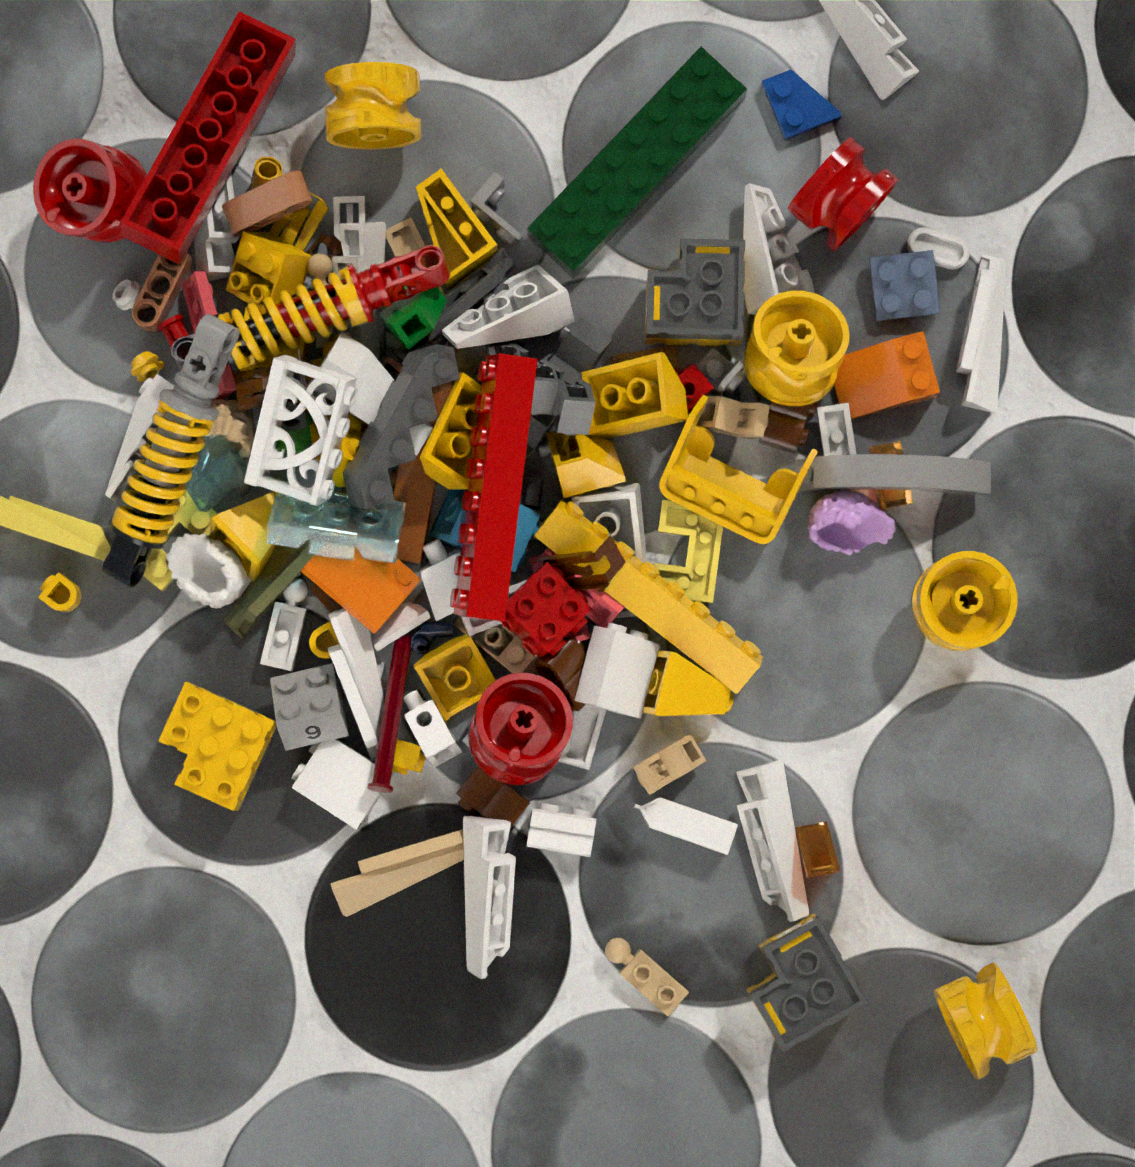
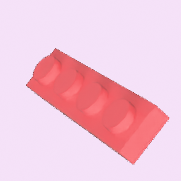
[181,271,236,401]

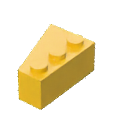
[416,168,498,289]

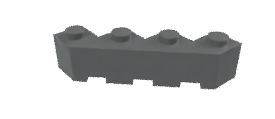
[525,318,612,464]
[448,341,596,436]
[343,344,460,509]

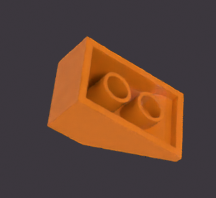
[833,331,940,420]

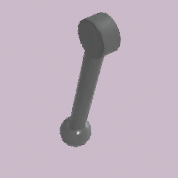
[375,306,389,362]

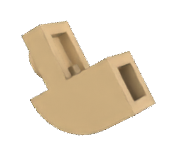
[698,396,770,439]
[633,733,706,795]

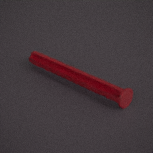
[367,635,412,793]

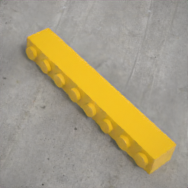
[534,499,763,694]

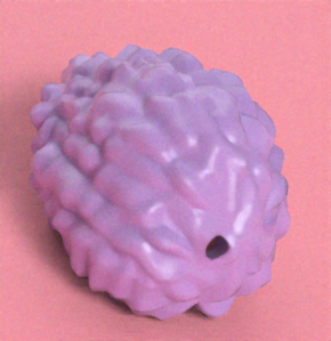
[807,490,896,555]

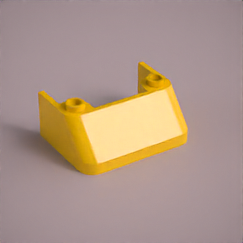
[659,395,818,544]

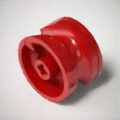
[787,137,899,252]
[33,139,146,243]
[468,673,573,785]

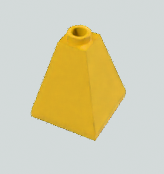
[210,491,300,582]
[642,650,734,716]

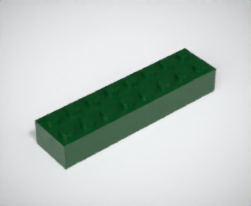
[527,46,747,279]

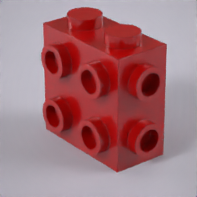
[500,562,592,658]

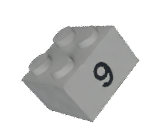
[270,663,349,751]

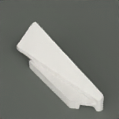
[327,608,385,761]
[463,816,516,979]

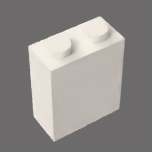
[574,623,660,719]
[291,739,394,830]

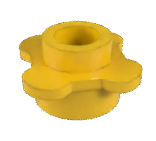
[131,351,164,382]

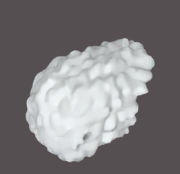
[166,533,247,609]

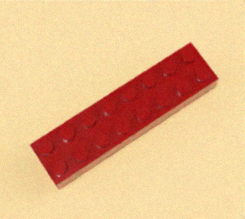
[120,11,296,265]
[450,353,538,622]

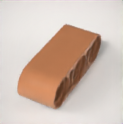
[222,170,313,237]
[132,251,193,332]

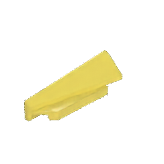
[0,495,111,561]

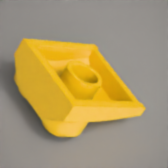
[413,634,496,721]

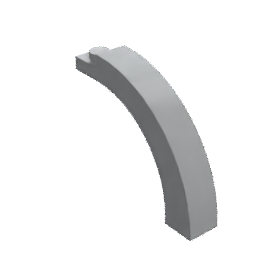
[794,454,991,496]

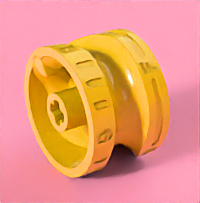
[324,62,422,150]
[743,291,850,406]
[912,551,1018,651]
[934,962,1038,1080]

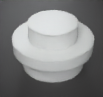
[112,279,142,310]

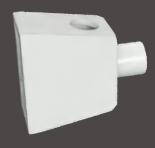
[419,539,461,621]

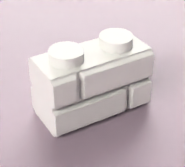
[526,803,597,857]

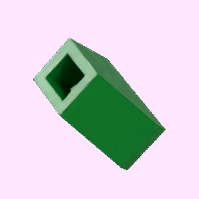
[378,287,447,349]

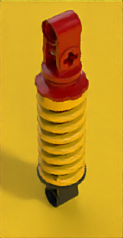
[171,245,450,373]

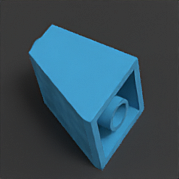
[428,489,541,572]

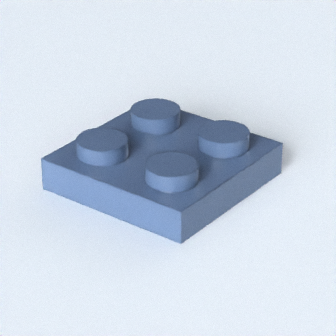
[869,250,940,321]

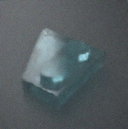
[185,434,247,512]

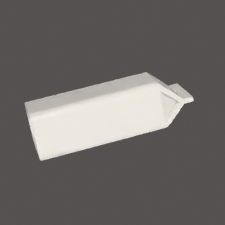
[634,797,738,855]

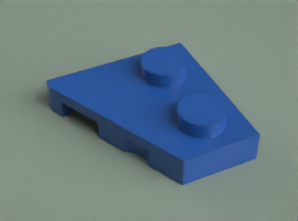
[761,69,842,141]

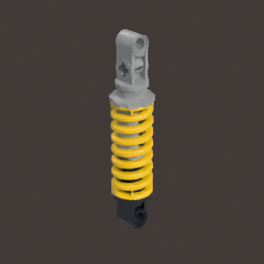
[102,314,239,588]

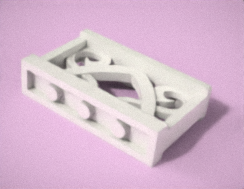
[244,355,358,506]

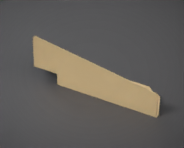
[330,829,464,917]

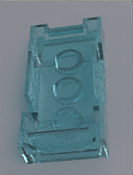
[266,487,407,563]

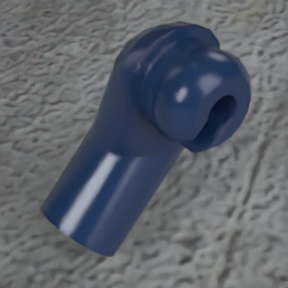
[411,621,453,654]

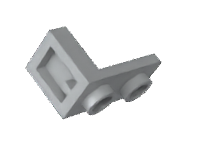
[470,171,523,246]
[697,348,745,396]

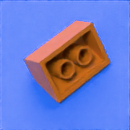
[301,516,421,634]

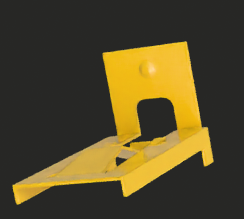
[269,192,330,251]

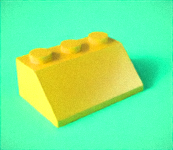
[581,352,688,439]
[420,372,481,490]

